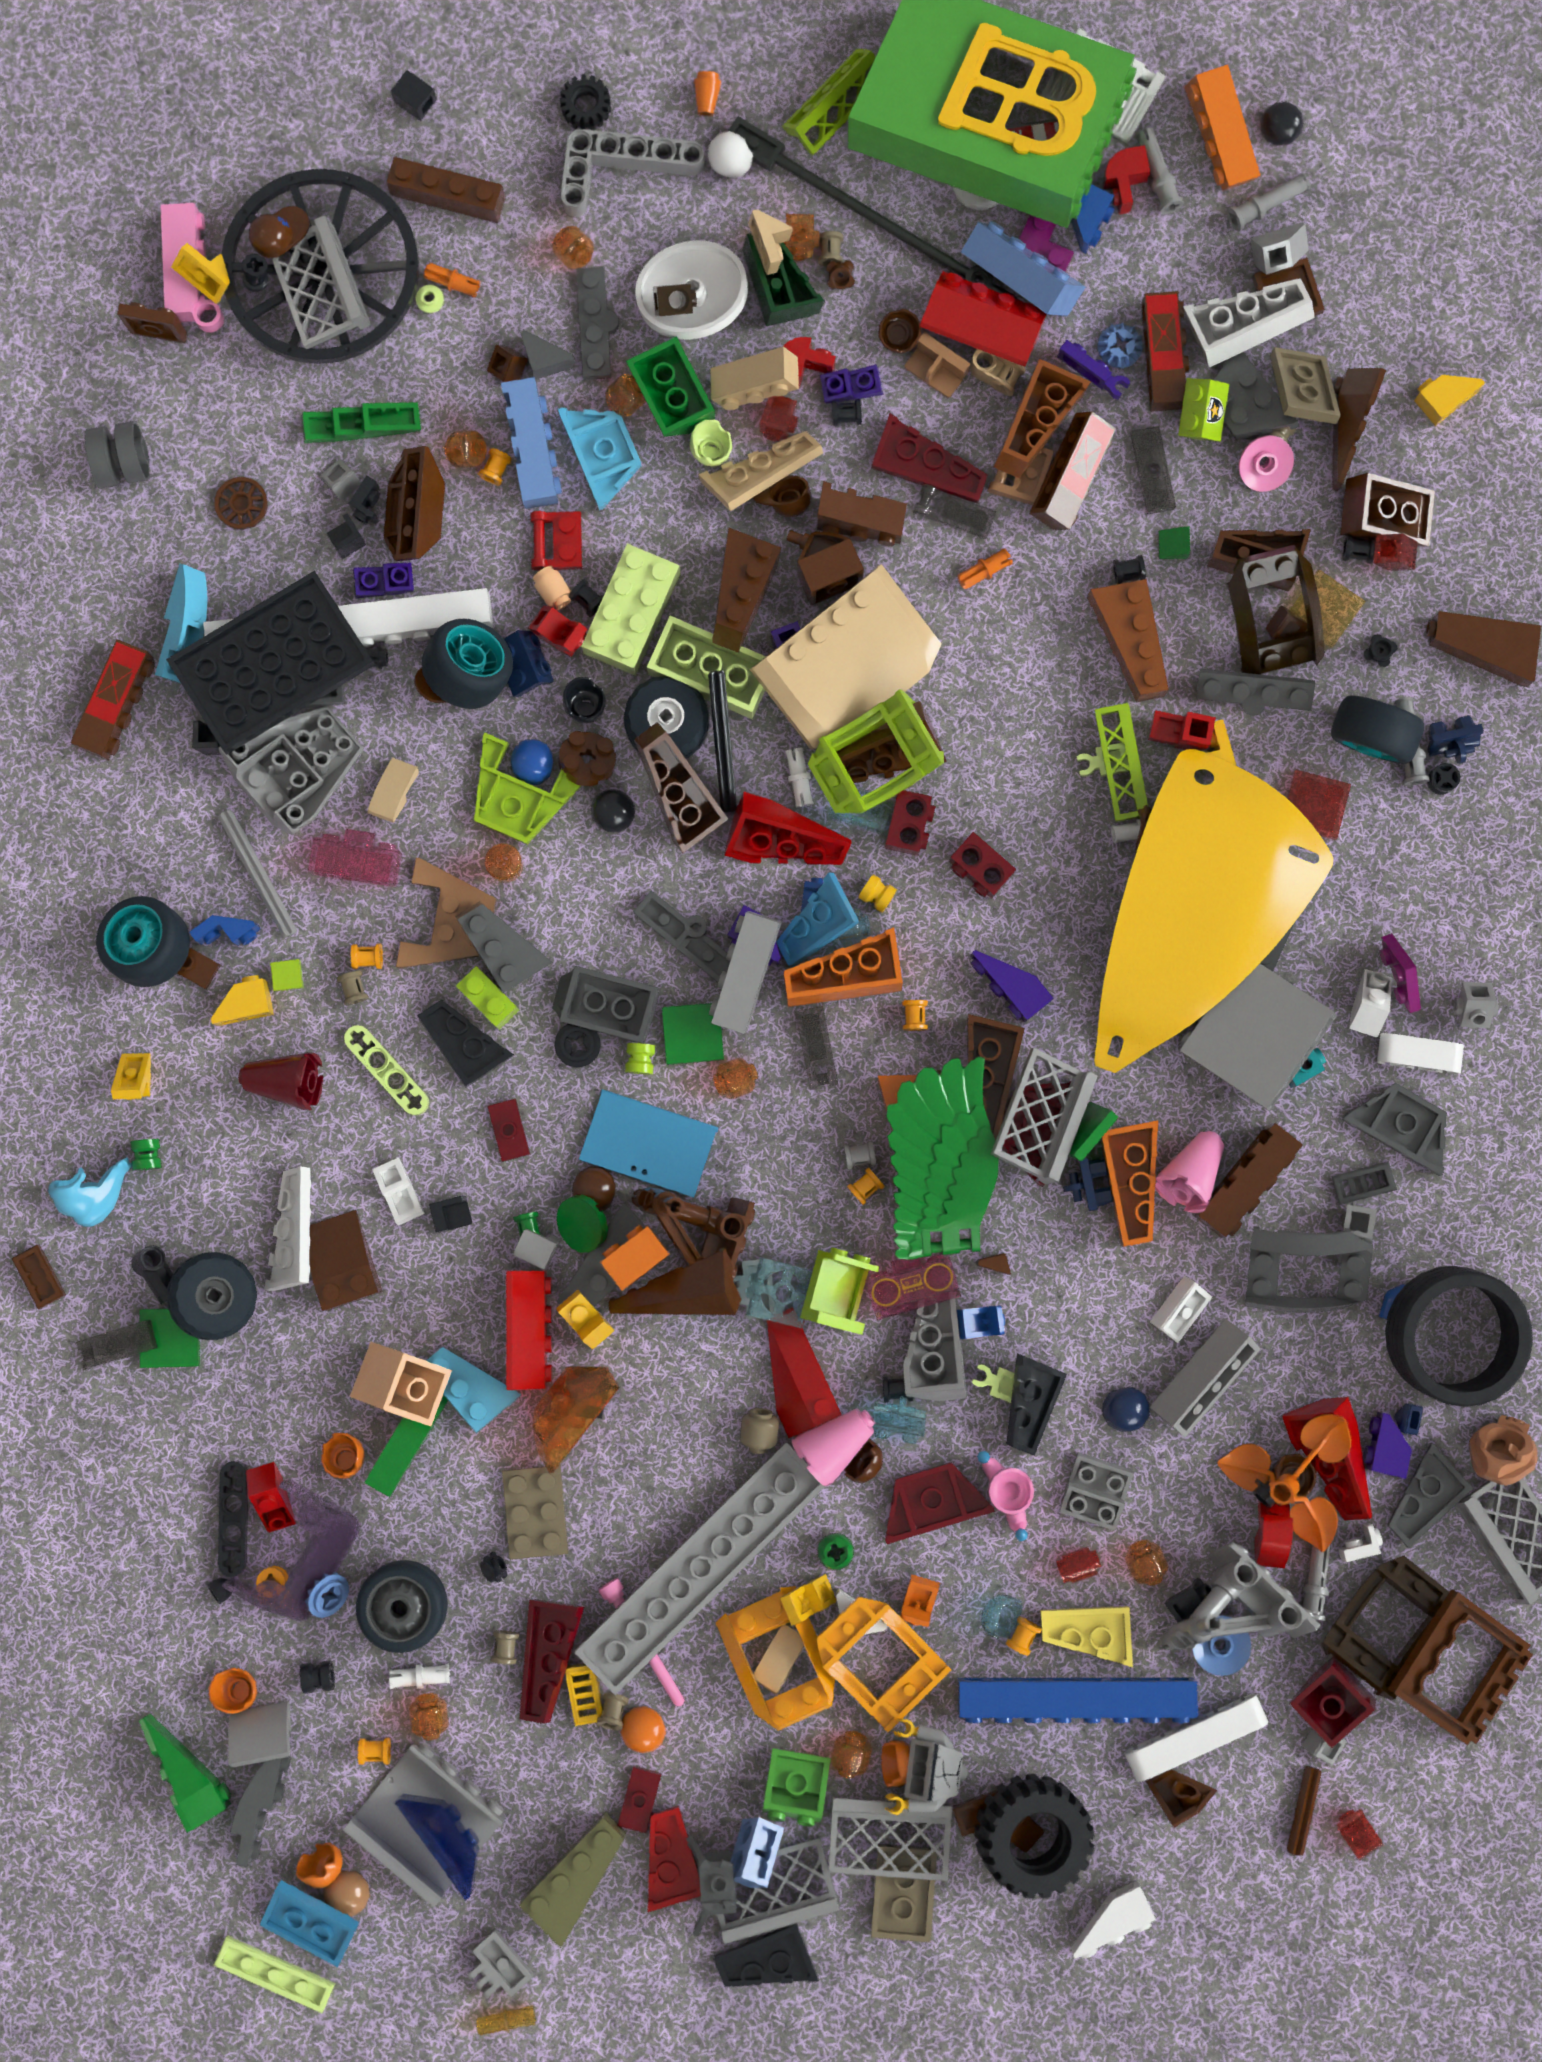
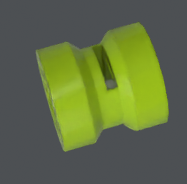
[625,1043,655,1075]

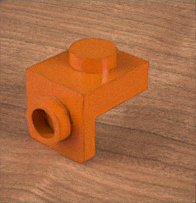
[900,1574,940,1627]

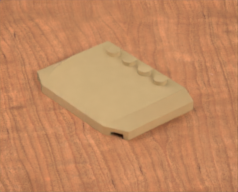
[749,564,941,749]

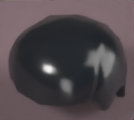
[1261,101,1304,145]
[563,677,606,724]
[591,789,635,832]

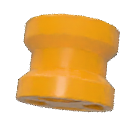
[256,1565,289,1598]

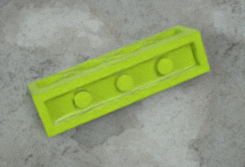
[782,48,876,155]
[1094,703,1148,822]

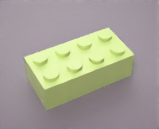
[581,543,681,676]
[647,616,766,719]

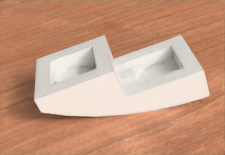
[372,1157,425,1226]

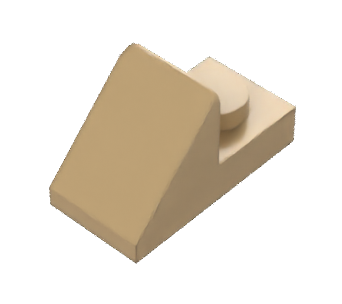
[748,209,793,275]

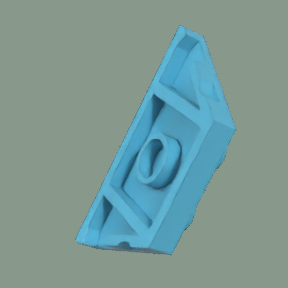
[558,408,642,510]

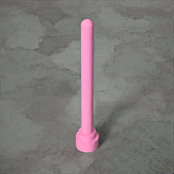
[598,1577,684,1706]

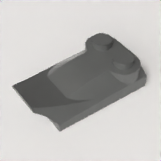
[552,966,659,1044]

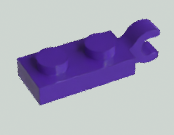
[1057,340,1131,400]

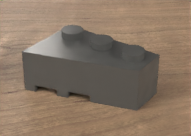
[455,901,553,993]

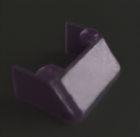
[222,1479,361,1621]

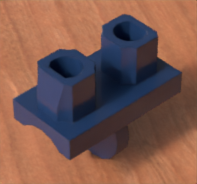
[1427,715,1484,764]
[1063,1158,1113,1211]

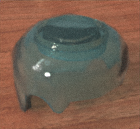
[981,1594,1023,1640]

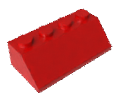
[919,271,1047,367]
[506,1271,552,1390]

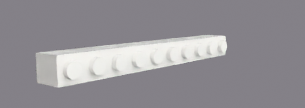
[203,588,493,648]

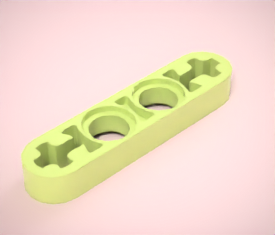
[344,1025,429,1116]

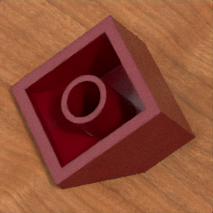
[1289,1656,1377,1748]

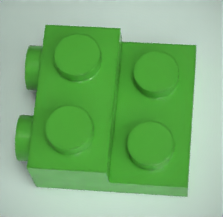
[762,1748,831,1827]

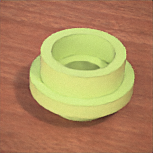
[416,285,444,313]

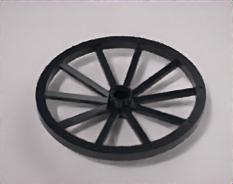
[221,169,419,364]

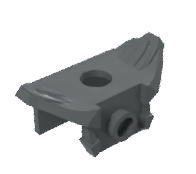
[686,1835,737,1937]

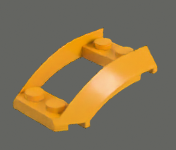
[716,1586,835,1731]
[816,1596,951,1733]

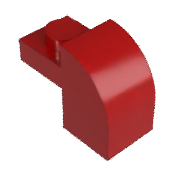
[1103,145,1150,215]
[783,337,836,388]
[528,605,588,657]
[1148,710,1216,751]
[1254,1501,1293,1569]

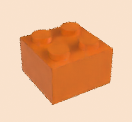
[600,1225,670,1290]

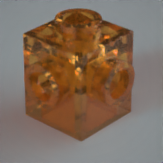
[784,214,819,261]

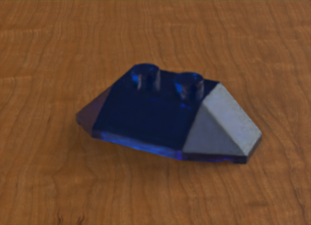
[395,1794,480,1901]

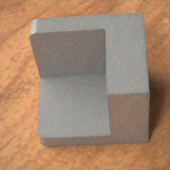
[513,1229,561,1270]

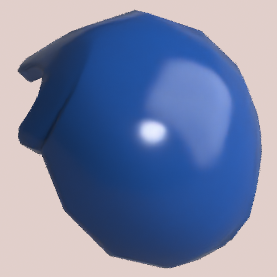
[510,739,554,785]

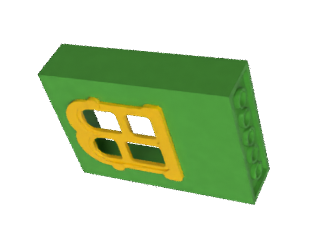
[848,0,1137,228]

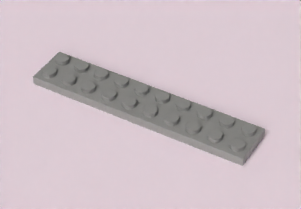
[574,1442,825,1695]

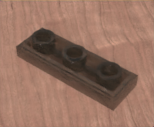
[1130,426,1176,515]

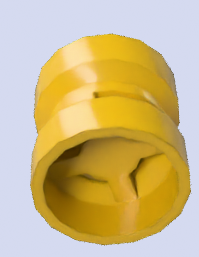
[858,874,898,913]

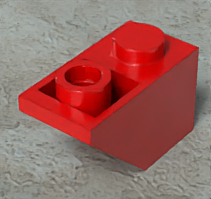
[246,1462,296,1533]

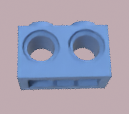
[730,1818,784,1888]

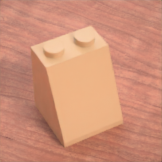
[350,1341,452,1426]

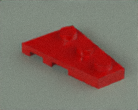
[647,1805,701,1913]

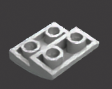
[1059,1452,1134,1531]
[228,1701,291,1767]

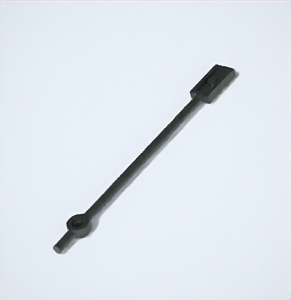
[728,116,1018,299]

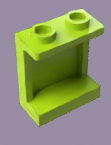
[800,1247,879,1335]

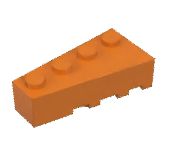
[783,927,903,1007]

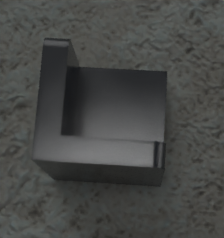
[390,70,437,121]
[326,513,366,559]
[192,720,221,755]
[429,1195,472,1233]

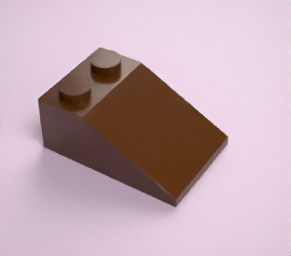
[1340,473,1435,547]
[309,1210,383,1311]

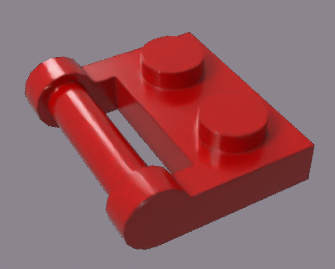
[530,511,583,570]

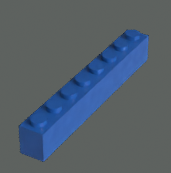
[958,1677,1198,1723]

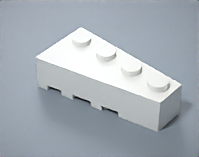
[1183,278,1315,368]

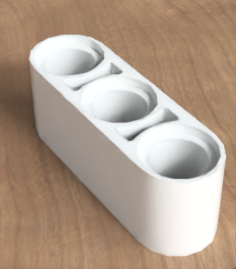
[1377,1033,1464,1074]

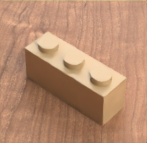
[710,347,799,410]

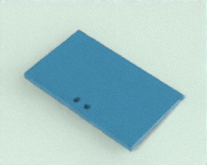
[579,1089,718,1198]

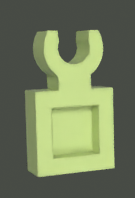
[1077,743,1128,777]
[971,1364,1014,1403]

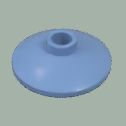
[1192,1615,1251,1676]

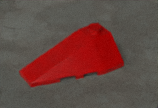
[724,791,851,865]
[767,1307,842,1438]
[1282,1397,1372,1520]

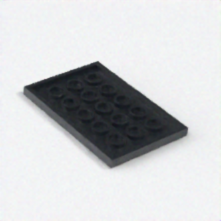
[166,570,375,755]

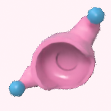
[977,1451,1034,1541]

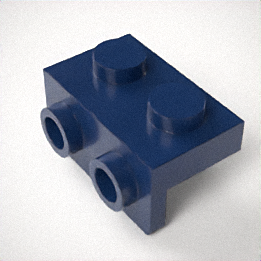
[504,630,554,697]

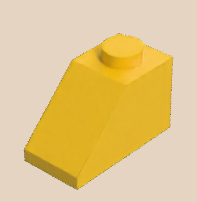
[1414,375,1485,426]
[211,975,274,1026]

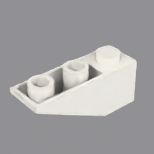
[1070,1880,1156,1959]

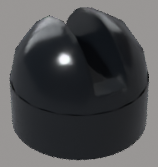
[207,1578,233,1604]

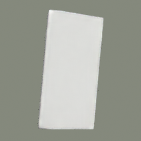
[1150,1276,1212,1343]

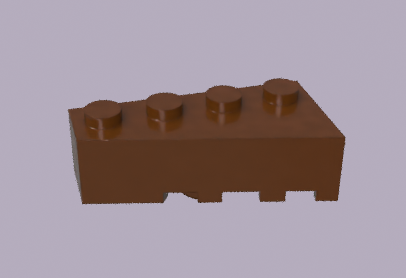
[967,1014,1025,1141]

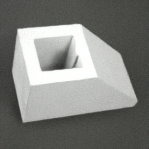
[1349,969,1392,1037]

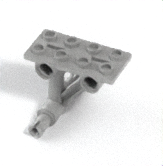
[1160,1542,1320,1650]

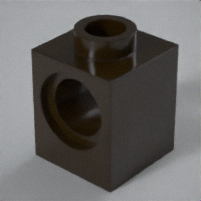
[653,284,697,316]

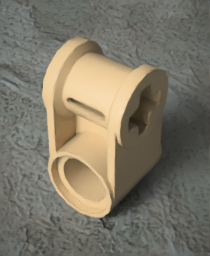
[970,349,1026,396]

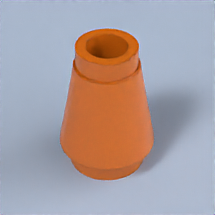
[694,71,722,116]

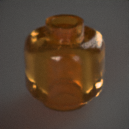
[552,226,594,269]
[605,374,646,417]
[444,430,487,468]
[485,843,523,883]
[713,1058,758,1099]
[1125,1539,1169,1586]
[409,1693,449,1741]
[831,1731,872,1779]

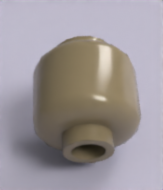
[740,1408,779,1454]

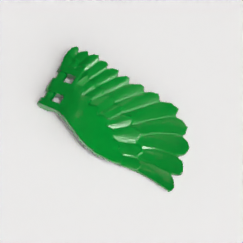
[886,1056,999,1260]

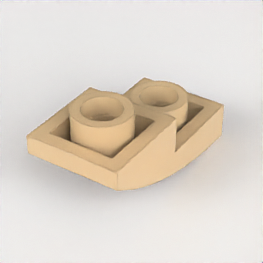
[368,757,419,823]
[753,1624,805,1695]

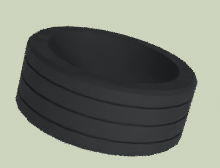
[1385,1266,1533,1407]

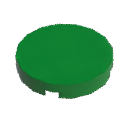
[556,1195,608,1253]

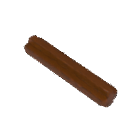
[1287,1766,1322,1856]

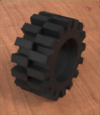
[560,74,611,130]

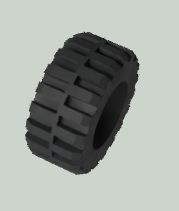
[974,1774,1095,1899]

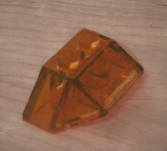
[532,1366,620,1473]

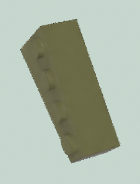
[519,1811,626,1948]

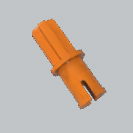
[424,263,481,298]
[958,548,1013,589]

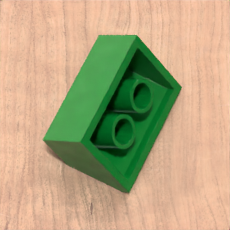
[626,336,715,437]

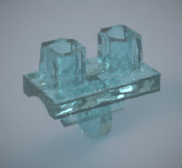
[872,1396,927,1444]

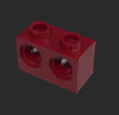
[885,790,936,856]
[949,832,1016,899]

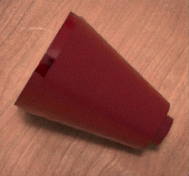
[238,1052,323,1110]

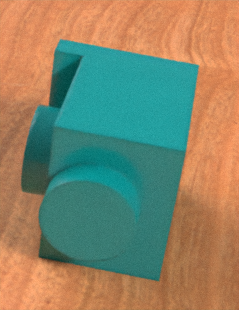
[1289,1048,1326,1088]

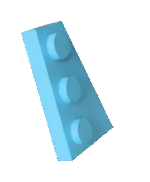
[426,1347,521,1434]

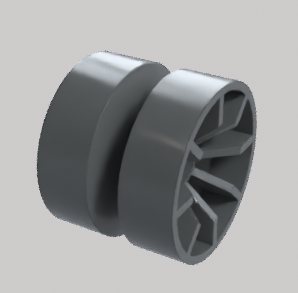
[85,421,150,489]

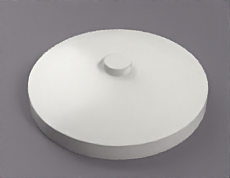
[635,240,748,340]

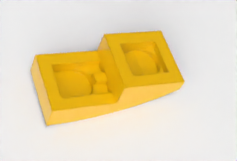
[780,1574,837,1626]

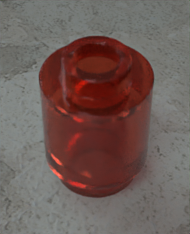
[1056,1546,1102,1584]

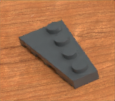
[556,1202,646,1307]

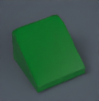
[1158,526,1190,559]

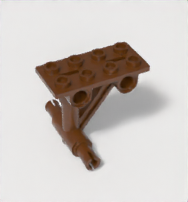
[632,1187,755,1280]

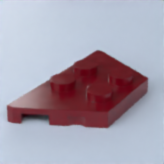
[1002,1081,1071,1187]
[885,1462,995,1544]

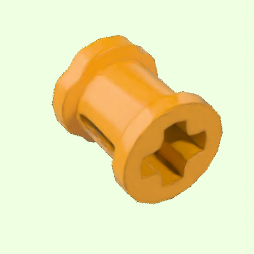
[478,448,512,486]
[351,943,383,969]
[902,1000,928,1031]
[847,1167,885,1205]
[1005,1616,1042,1656]
[358,1737,391,1765]

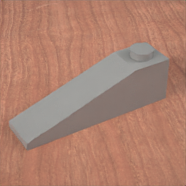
[903,1277,967,1401]

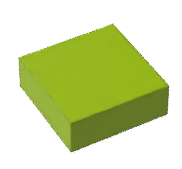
[270,959,304,992]

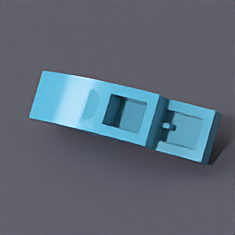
[155,564,207,683]

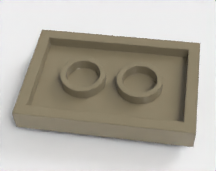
[1270,347,1341,424]
[502,1465,569,1560]
[871,1844,937,1943]

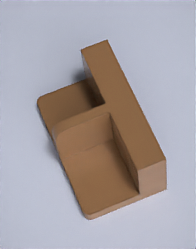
[905,332,970,398]

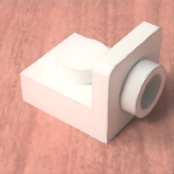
[1338,1523,1383,1562]

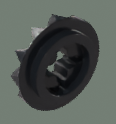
[554,1024,601,1068]

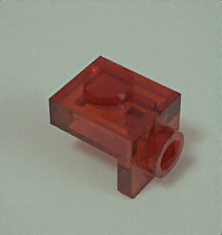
[1336,1809,1384,1861]

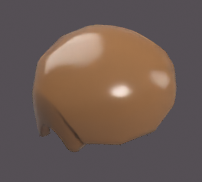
[323,1869,370,1917]

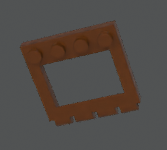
[1388,1589,1533,1745]

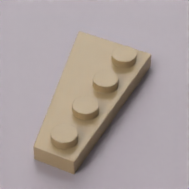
[698,431,823,511]

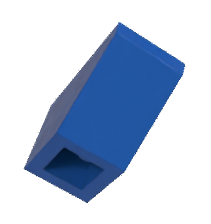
[1071,185,1115,254]

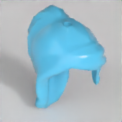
[47,1157,132,1227]

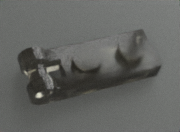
[913,484,997,540]
[795,1006,838,1090]
[76,1320,158,1371]

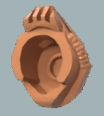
[1468,1415,1538,1486]

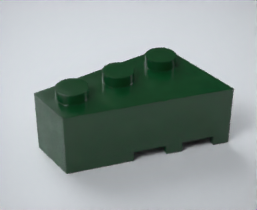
[742,233,825,326]

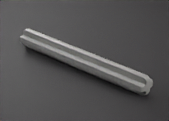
[218,810,297,938]

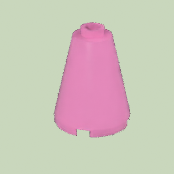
[1155,1131,1225,1213]
[792,1408,875,1486]

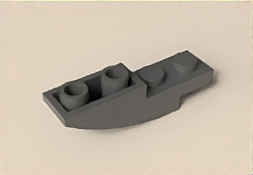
[230,1755,291,1868]

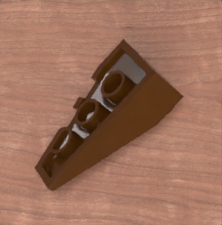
[1332,368,1386,492]

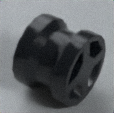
[1427,763,1461,795]

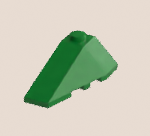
[139,1713,231,1833]

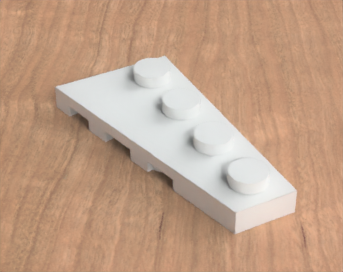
[264,1167,311,1291]

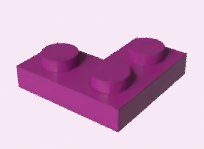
[1019,215,1074,272]
[1379,933,1421,1013]

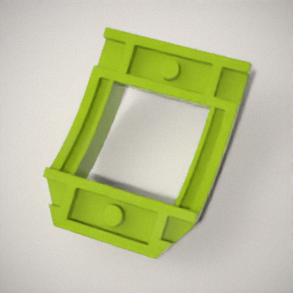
[808,689,944,813]

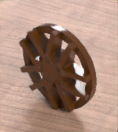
[214,477,268,530]

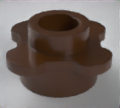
[826,260,855,289]

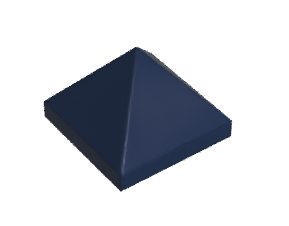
[1394,1403,1423,1436]

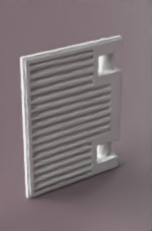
[1041,28,1166,144]

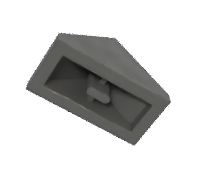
[521,329,575,380]

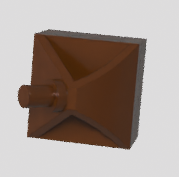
[786,530,864,606]

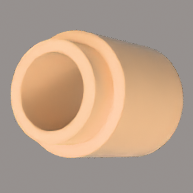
[533,566,571,610]

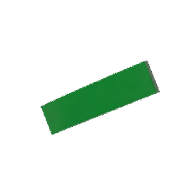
[301,402,421,443]
[364,1395,448,1498]

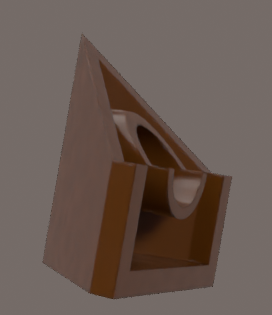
[1145,1769,1217,1828]

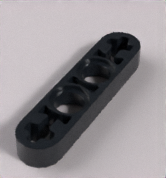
[218,1461,248,1577]

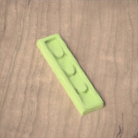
[214,1935,335,2013]

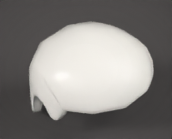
[707,131,753,179]

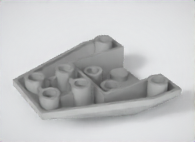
[219,706,364,835]

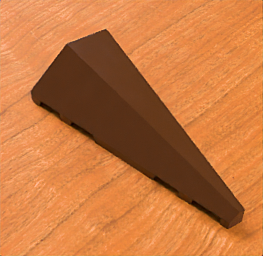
[608,1248,742,1315]

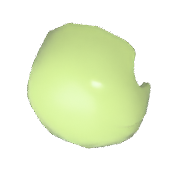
[690,420,733,467]

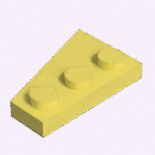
[1040,1606,1133,1667]

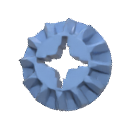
[1098,323,1143,368]
[305,1572,349,1618]

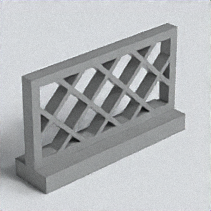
[271,215,371,349]
[991,1048,1098,1184]
[1455,1478,1542,1605]
[828,1798,952,1881]
[718,1837,840,1944]

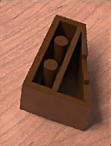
[817,481,907,546]
[1207,529,1311,591]

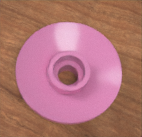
[1239,435,1294,492]

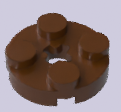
[558,731,616,786]

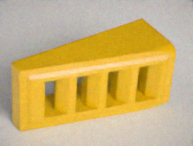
[565,1663,603,1726]

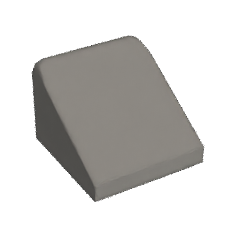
[319,459,362,501]
[1302,1728,1347,1766]

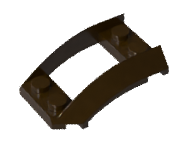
[1226,545,1325,675]
[1321,1555,1449,1700]

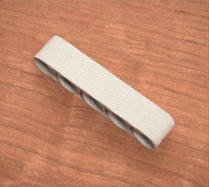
[1124,1694,1269,1782]

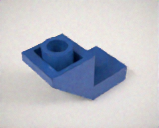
[189,915,261,946]

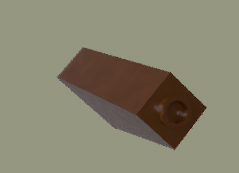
[1426,611,1541,687]

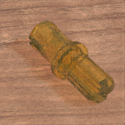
[476,2005,536,2035]

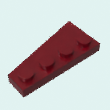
[871,413,988,504]
[519,1599,584,1724]

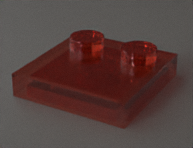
[1287,769,1351,840]

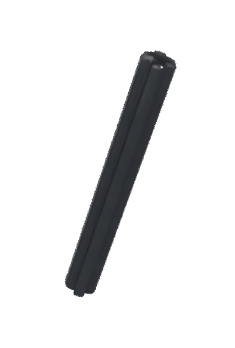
[708,670,737,813]

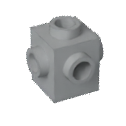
[1453,982,1498,1028]

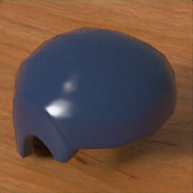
[1102,1387,1150,1432]

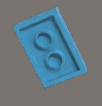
[259,1880,360,1967]

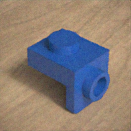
[957,1305,1005,1339]

